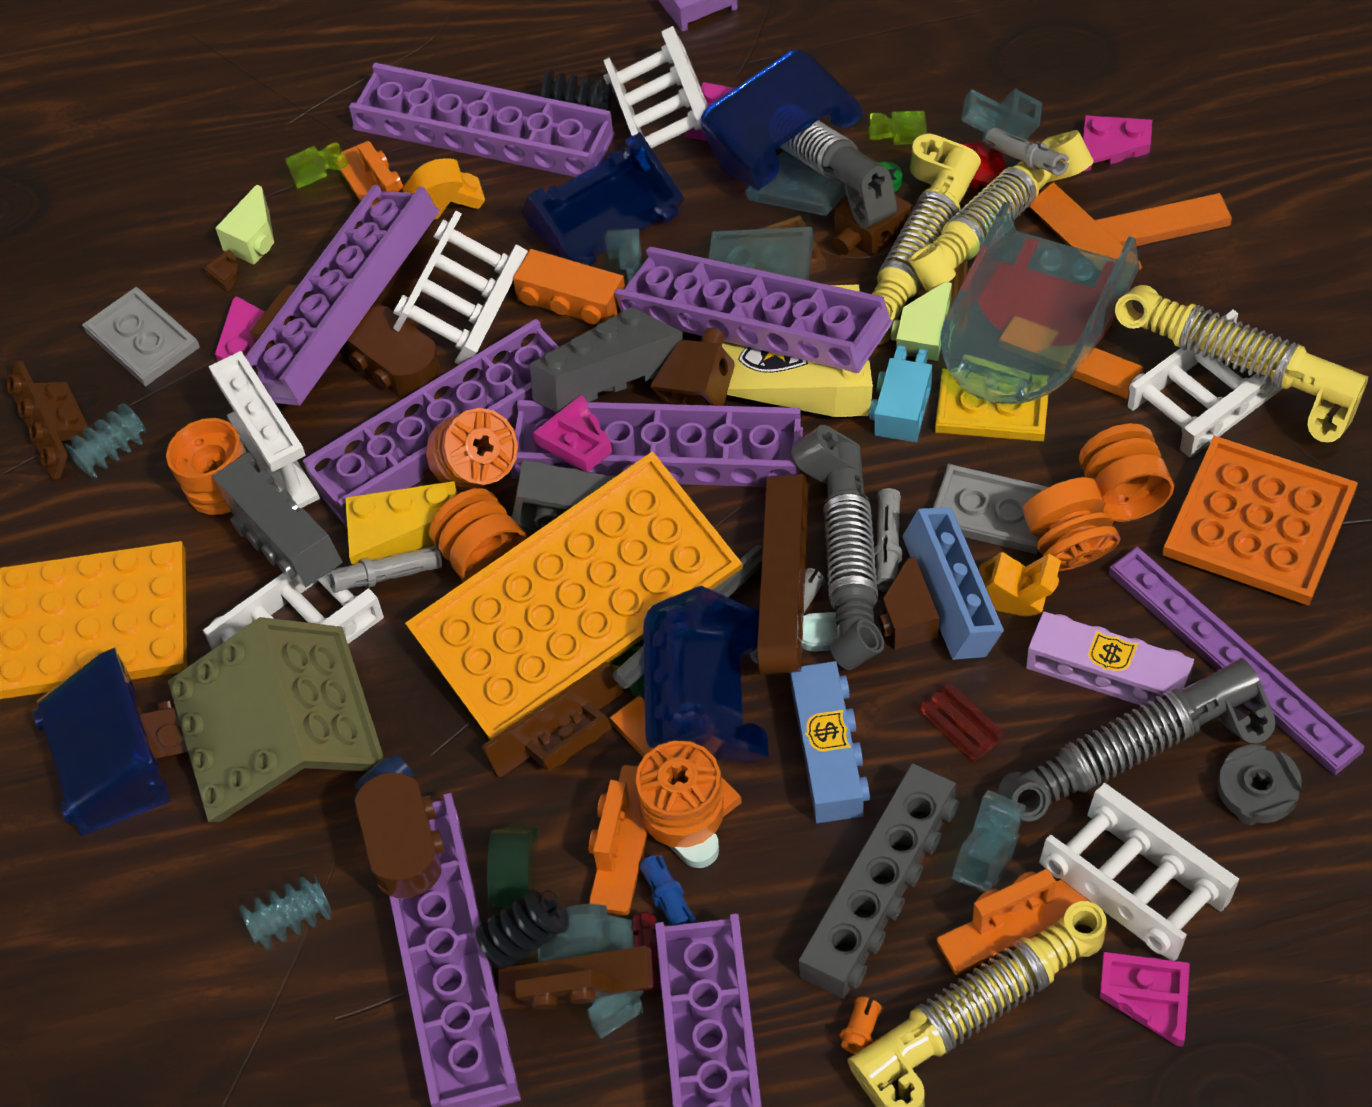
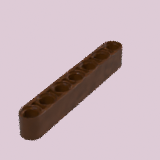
[757,473,808,675]

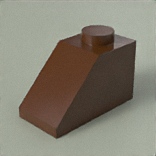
[878,557,939,650]

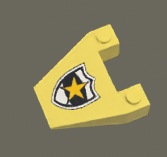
[722,285,873,417]

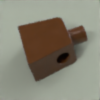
[832,195,913,255]
[650,328,735,406]

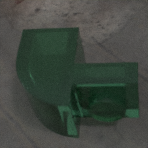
[487,824,539,907]

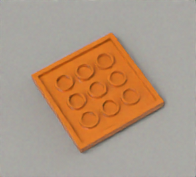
[1162,436,1358,606]

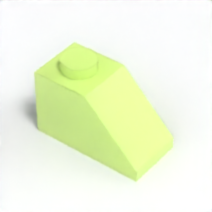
[216,185,274,265]
[891,282,952,361]

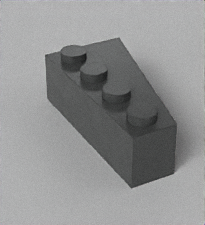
[530,307,683,413]
[212,452,343,588]
[511,460,616,532]

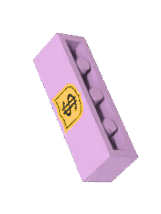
[1026,611,1194,708]

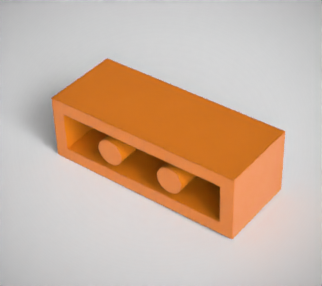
[513,249,625,325]

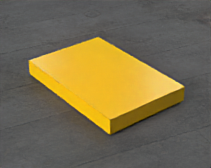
[935,369,1050,442]

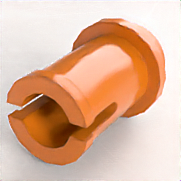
[840,997,882,1054]

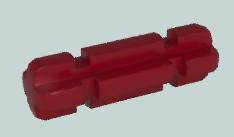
[632,912,662,993]

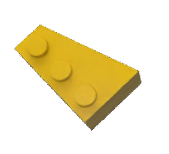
[345,481,458,564]

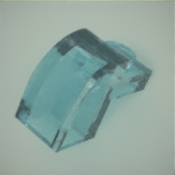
[961,88,1042,142]
[951,790,1026,893]
[538,904,634,962]

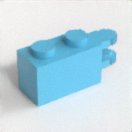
[869,345,932,442]

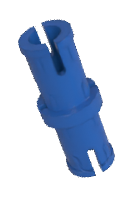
[639,855,697,926]

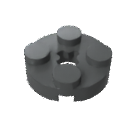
[1217,744,1302,825]

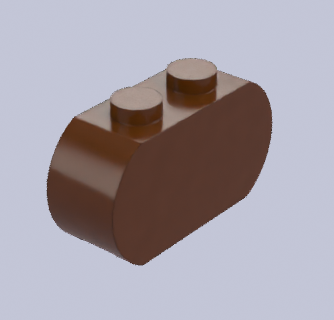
[347,306,441,397]
[355,773,446,898]

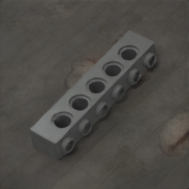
[799,763,959,999]

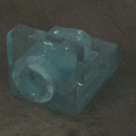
[605,229,642,283]
[588,990,644,1039]

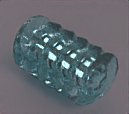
[65,403,146,478]
[239,873,332,950]

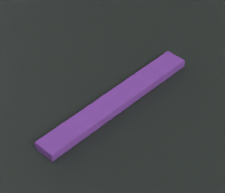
[1109,547,1365,776]

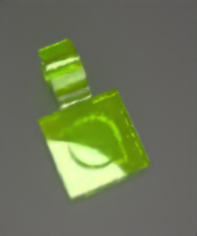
[869,111,927,145]
[285,142,348,189]

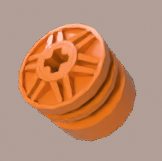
[426,408,518,491]
[166,418,247,515]
[1078,423,1175,522]
[1022,477,1121,572]
[429,488,527,582]
[635,741,724,848]

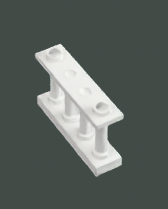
[604,26,719,168]
[393,211,528,365]
[1128,310,1283,458]
[209,351,320,508]
[203,568,384,650]
[1039,782,1239,961]

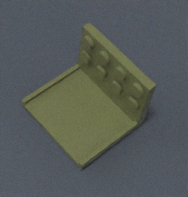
[168,617,384,822]

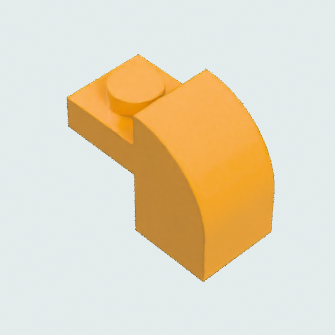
[403,158,485,220]
[979,552,1061,616]

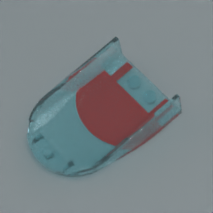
[941,202,1139,404]

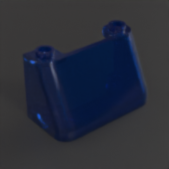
[700,49,865,191]
[522,132,684,266]
[643,585,769,763]
[32,648,172,836]

